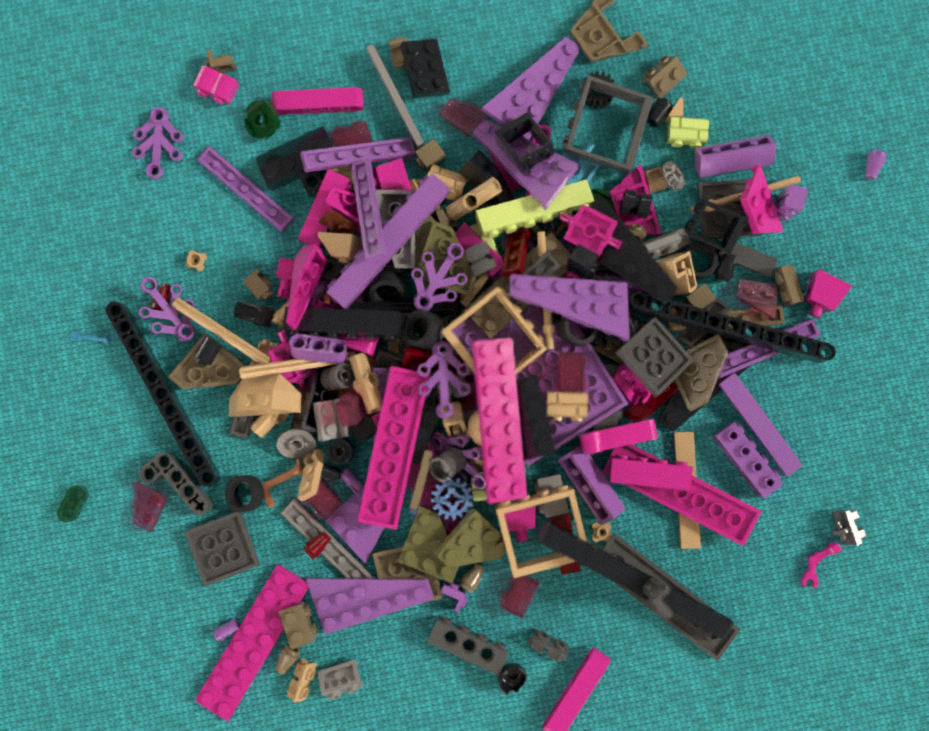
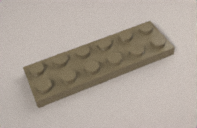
[464,233,571,340]

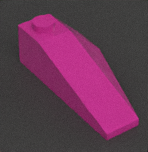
[324,187,362,237]
[286,244,328,331]

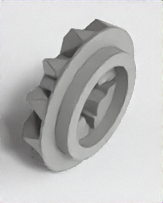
[663,161,685,191]

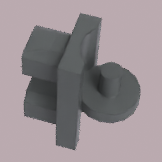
[831,510,866,546]

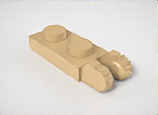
[297,448,324,501]

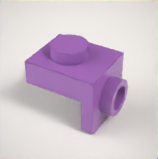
[441,582,468,612]

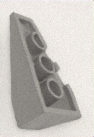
[376,190,416,269]

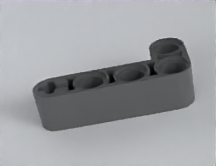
[139,452,213,515]

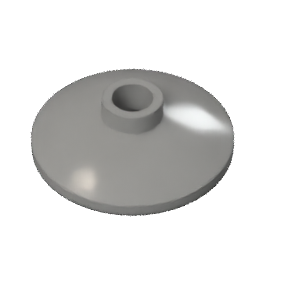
[277,429,316,459]

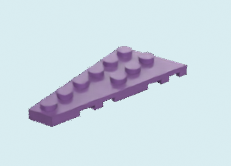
[480,37,581,140]
[472,118,578,211]
[510,275,629,342]
[306,577,434,635]

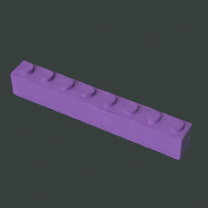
[327,173,450,309]

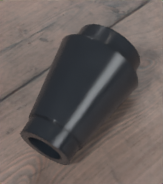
[714,253,736,282]

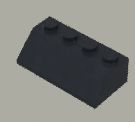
[256,126,333,191]
[516,375,556,461]

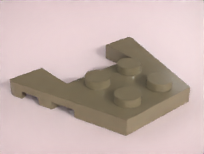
[570,0,648,63]

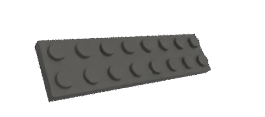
[601,533,741,661]

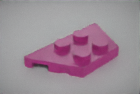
[740,164,783,234]
[609,165,662,236]

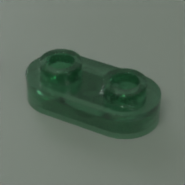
[57,485,89,523]

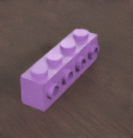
[694,135,776,177]
[711,422,783,499]
[558,444,625,525]

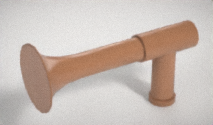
[262,459,304,508]

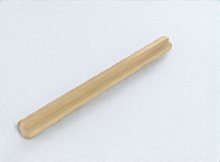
[172,298,271,364]
[239,351,356,379]

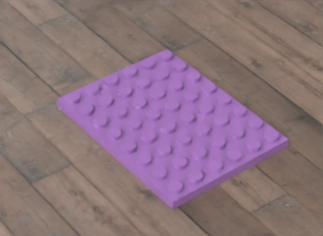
[452,304,628,466]

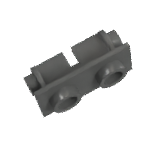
[527,628,569,662]

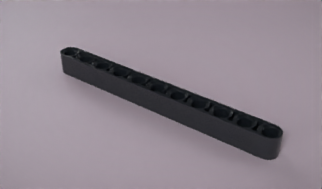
[628,291,836,363]
[106,301,220,486]
[537,521,735,640]

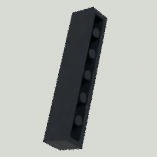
[283,307,404,342]

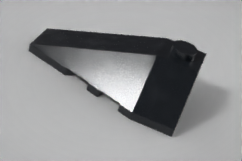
[459,150,515,206]
[290,364,338,440]

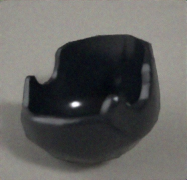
[497,663,527,695]

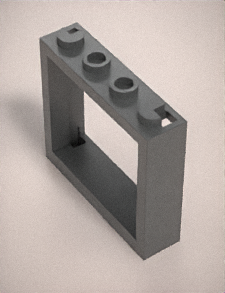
[562,76,654,174]

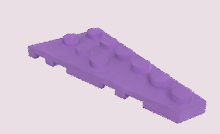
[326,483,408,563]

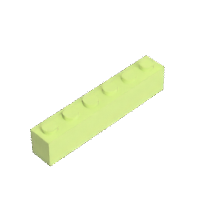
[475,180,594,239]

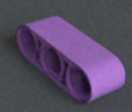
[289,334,347,364]

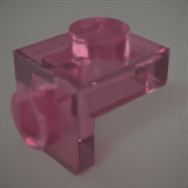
[456,375,478,410]

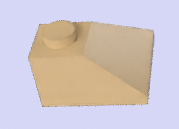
[318,232,364,264]

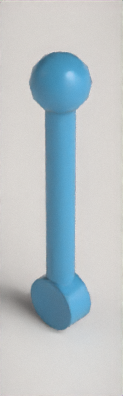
[71,332,110,344]

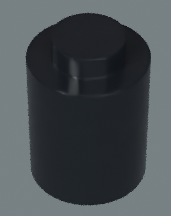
[646,98,672,128]
[194,336,223,367]

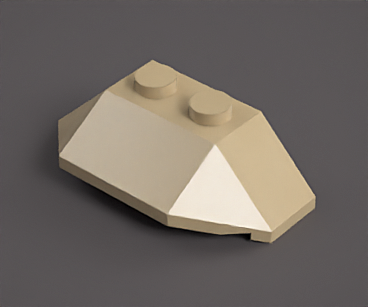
[228,373,301,417]

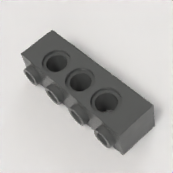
[427,616,509,676]

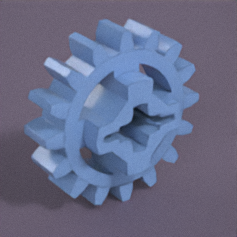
[431,477,474,520]

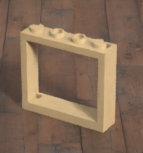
[441,287,547,375]
[495,485,587,578]

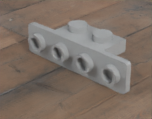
[641,228,692,259]

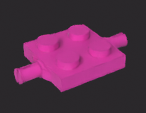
[559,204,622,258]
[267,330,313,392]

